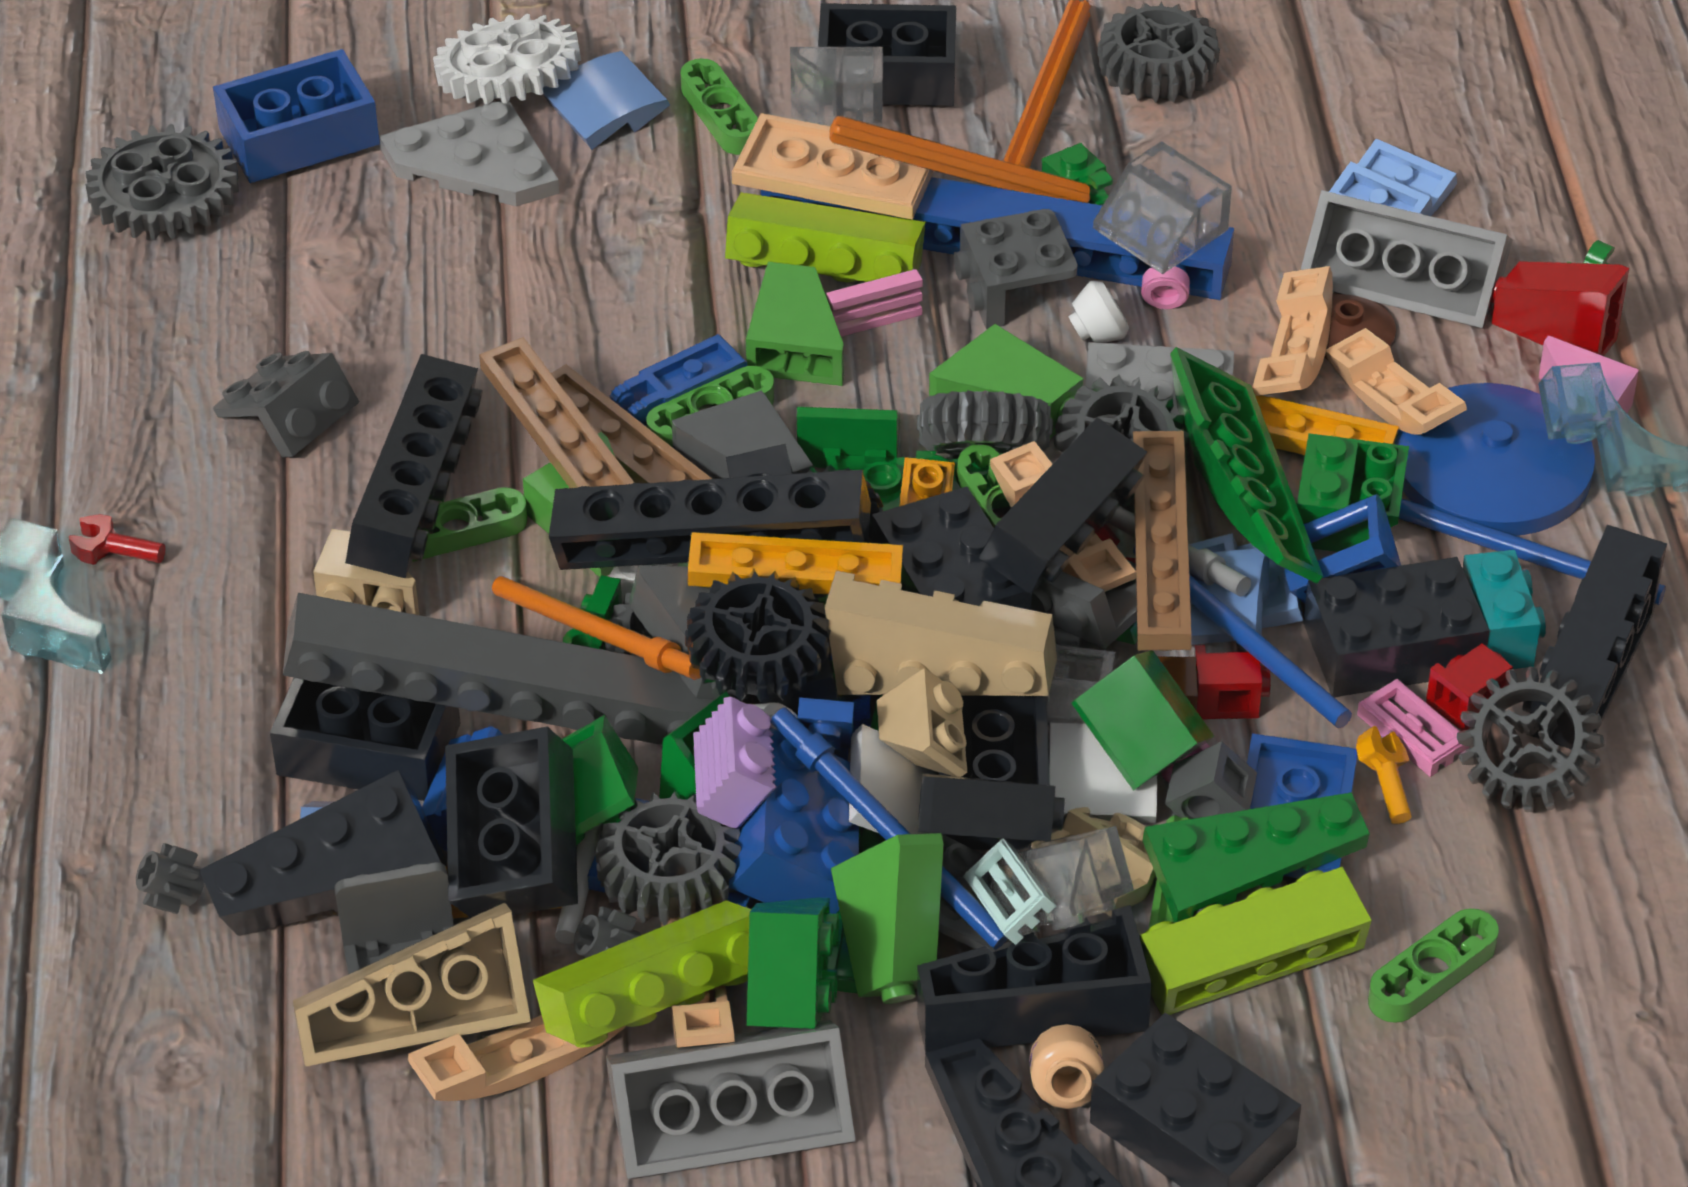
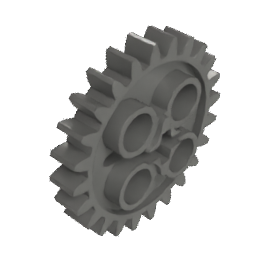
[85,124,239,240]

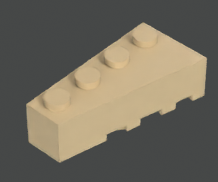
[825,570,1057,696]
[293,903,531,1067]

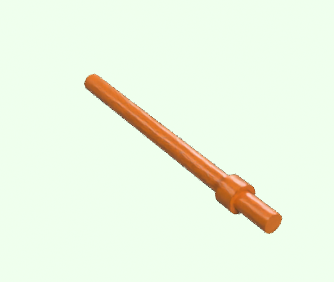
[492,576,701,680]

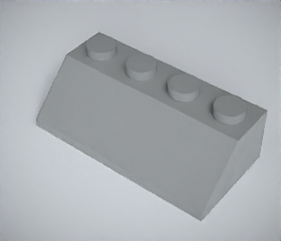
[1301,190,1513,328]
[606,1020,855,1179]

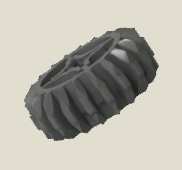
[1097,1,1220,104]
[1054,375,1189,508]
[917,390,1053,456]
[1457,667,1605,812]
[595,789,741,926]

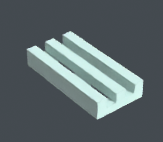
[963,838,1056,945]

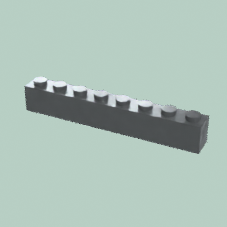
[283,593,714,745]

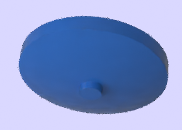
[1394,383,1595,536]

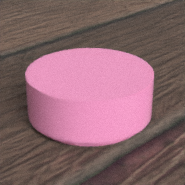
[1141,265,1190,309]

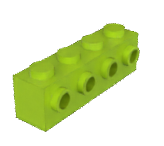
[725,192,925,282]
[1140,866,1372,1016]
[533,900,752,1048]

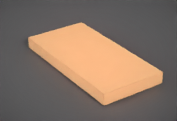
[732,113,934,220]

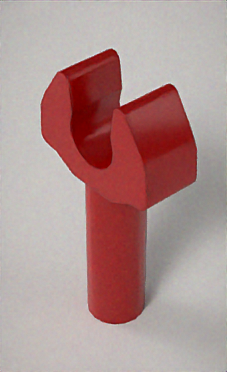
[68,514,166,565]

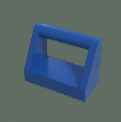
[1285,494,1402,604]

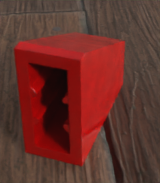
[1491,261,1630,356]

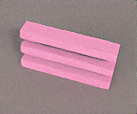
[827,269,923,337]
[1357,679,1470,777]

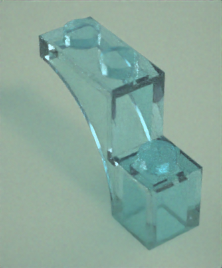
[1538,362,1688,496]
[0,518,112,674]

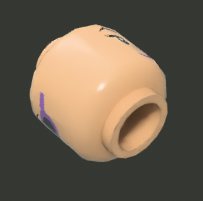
[1029,1024,1105,1109]

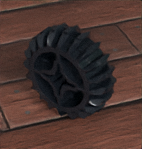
[685,568,831,704]

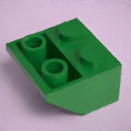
[1297,433,1409,552]
[562,715,638,845]
[747,897,839,1029]

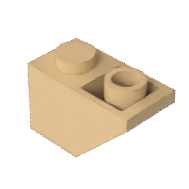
[313,529,419,615]
[877,668,967,777]

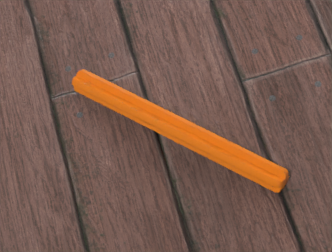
[1003,0,1091,168]
[829,116,1090,203]

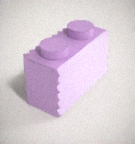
[693,697,776,829]

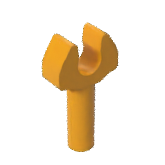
[1356,725,1412,824]

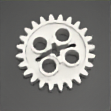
[433,14,581,105]

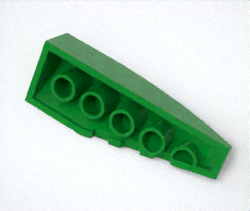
[1170,347,1323,584]

